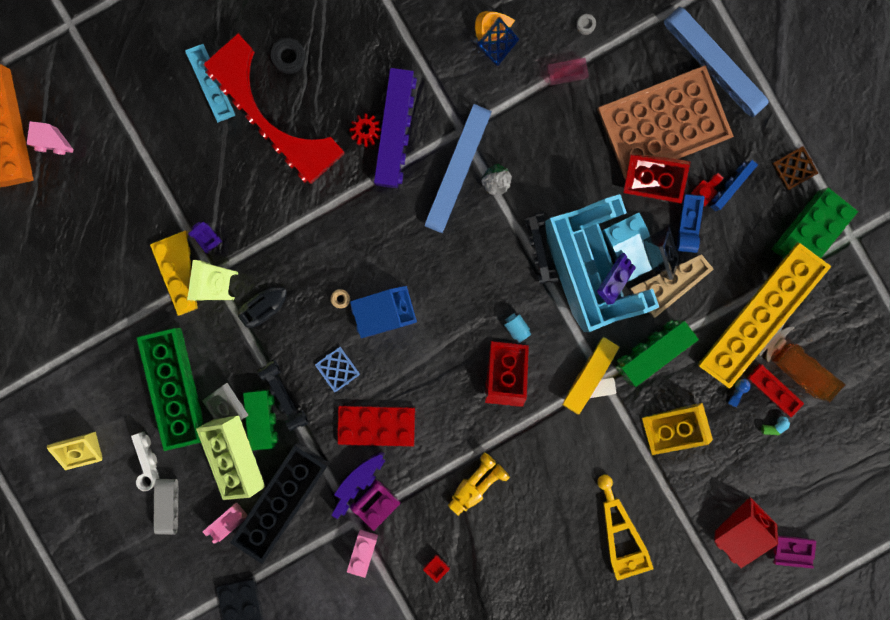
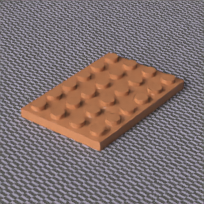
[597,65,734,180]

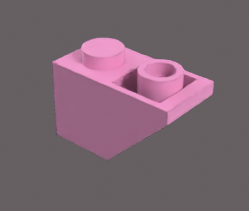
[27,121,73,155]

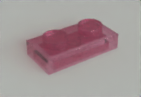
[547,58,589,86]

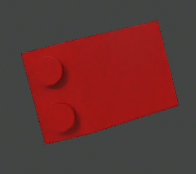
[623,154,691,203]
[485,341,529,407]

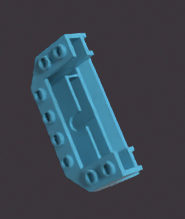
[545,194,659,332]

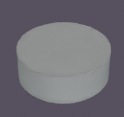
[576,14,596,35]

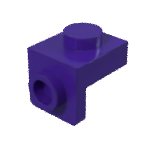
[188,222,222,253]

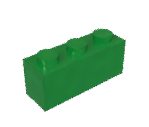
[243,389,278,451]

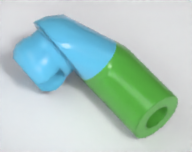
[761,416,790,435]

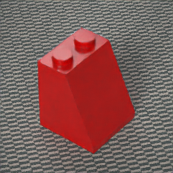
[714,497,778,568]

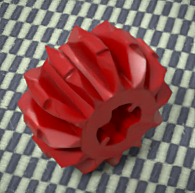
[349,113,382,147]

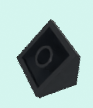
[644,227,680,280]

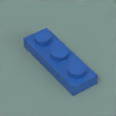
[710,160,758,211]

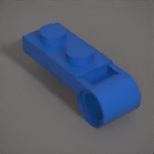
[677,194,705,253]

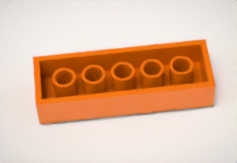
[0,64,34,188]

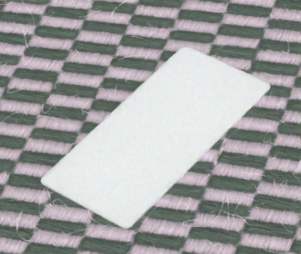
[590,378,616,398]

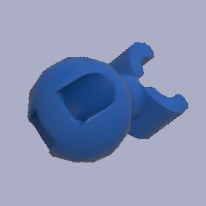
[728,378,751,407]

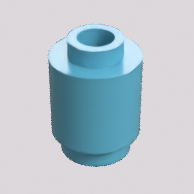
[504,313,531,343]

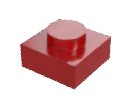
[423,554,450,583]

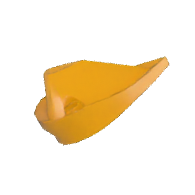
[475,11,515,44]

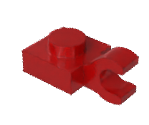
[690,173,724,207]

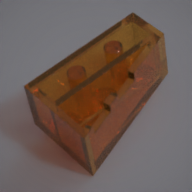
[772,344,846,402]

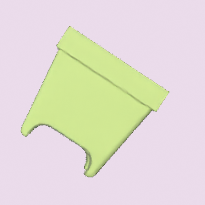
[187,260,238,301]

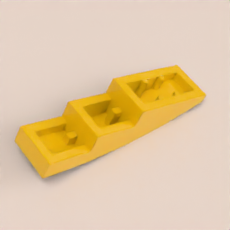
[562,337,619,415]

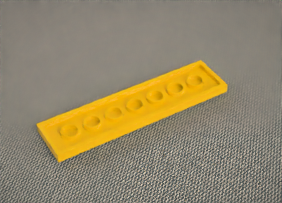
[698,242,831,389]

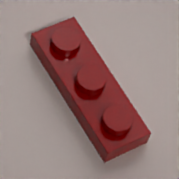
[747,364,804,418]

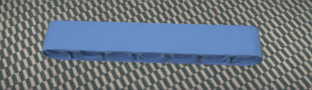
[664,7,769,117]
[425,104,492,233]

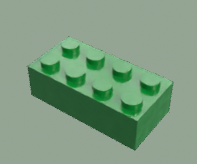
[771,187,858,259]
[615,320,699,387]

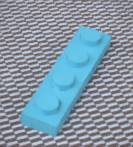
[185,44,235,123]

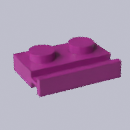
[773,535,816,569]

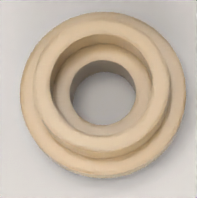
[331,289,350,308]

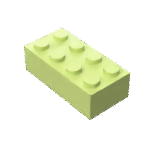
[196,415,265,500]

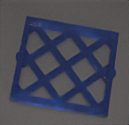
[477,17,519,66]

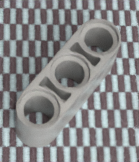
[154,479,179,535]

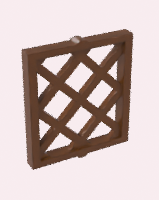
[772,146,818,191]

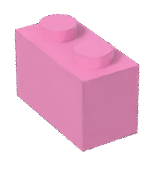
[347,530,378,578]

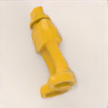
[448,452,510,516]

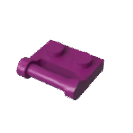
[349,479,401,531]

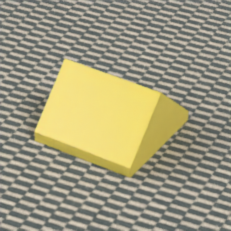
[47,432,102,470]

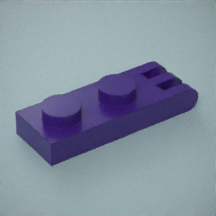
[597,253,636,305]

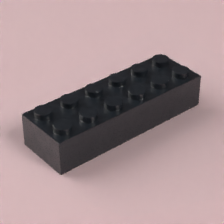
[230,442,330,564]

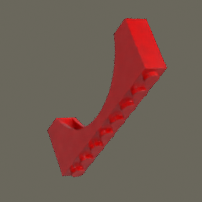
[203,33,345,184]

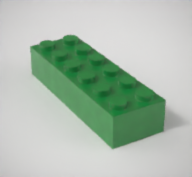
[137,328,204,451]

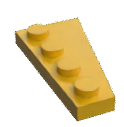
[150,230,198,316]

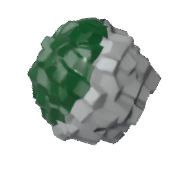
[482,164,512,195]

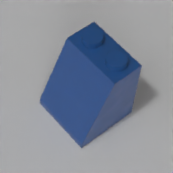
[350,286,417,338]

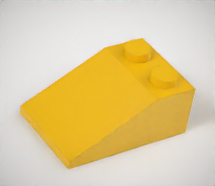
[642,403,713,455]

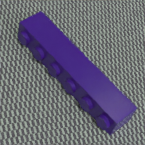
[374,68,417,189]

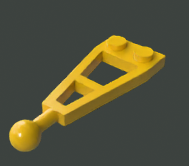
[597,475,654,581]

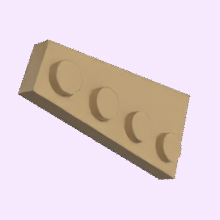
[629,254,714,318]

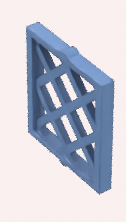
[315,346,360,393]

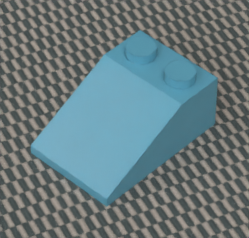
[602,213,653,282]

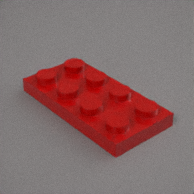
[338,406,415,446]

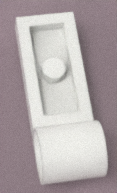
[131,431,159,491]

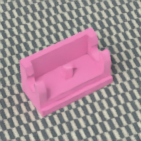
[203,502,248,543]

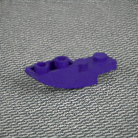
[331,452,385,519]

